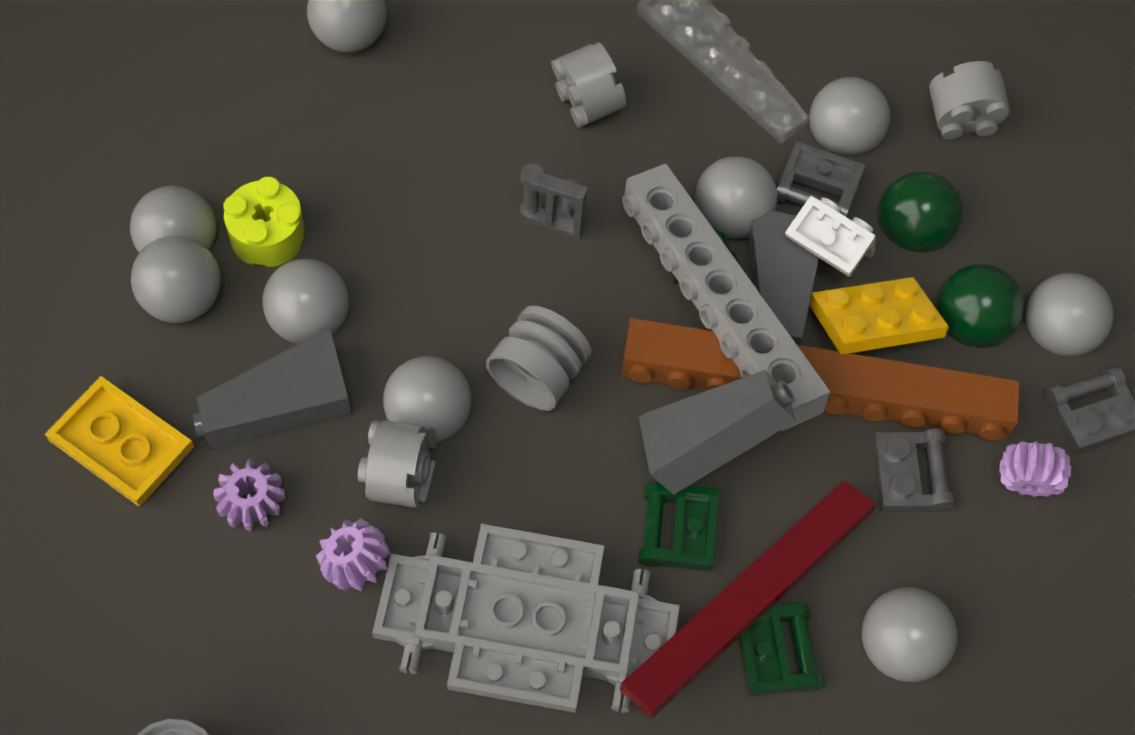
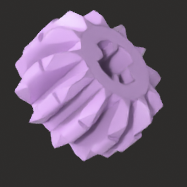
[999,441,1071,497]
[213,459,286,531]
[316,518,391,592]

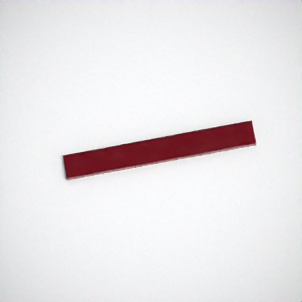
[620,480,876,719]

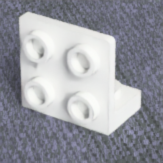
[785,196,876,277]

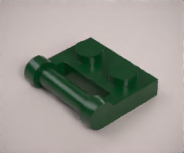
[638,482,719,571]
[739,603,825,697]

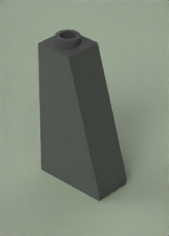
[746,210,819,345]
[192,329,351,449]
[638,370,796,495]

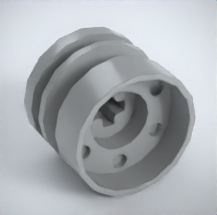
[486,306,592,411]

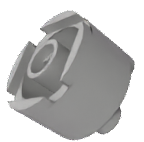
[551,42,626,128]
[929,61,1010,140]
[358,420,437,509]

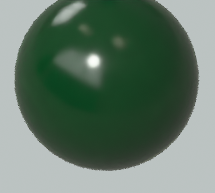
[878,171,963,253]
[936,264,1024,348]

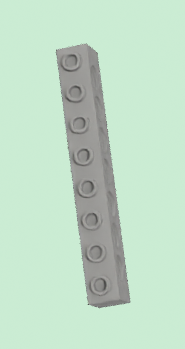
[622,163,830,432]

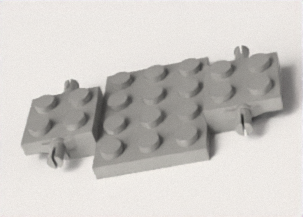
[372,524,680,713]

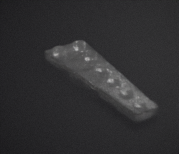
[636,0,809,144]

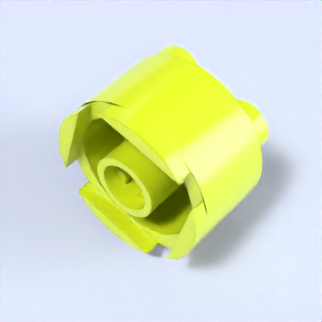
[224,177,305,267]

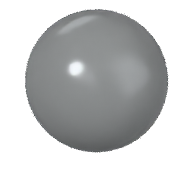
[307,0,387,52]
[809,77,890,156]
[694,156,778,239]
[130,185,217,253]
[131,235,221,323]
[262,259,350,344]
[1025,273,1114,357]
[383,356,472,443]
[861,587,958,682]

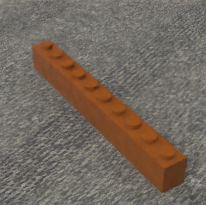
[621,318,1019,441]

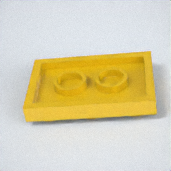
[809,277,948,355]
[45,376,194,507]

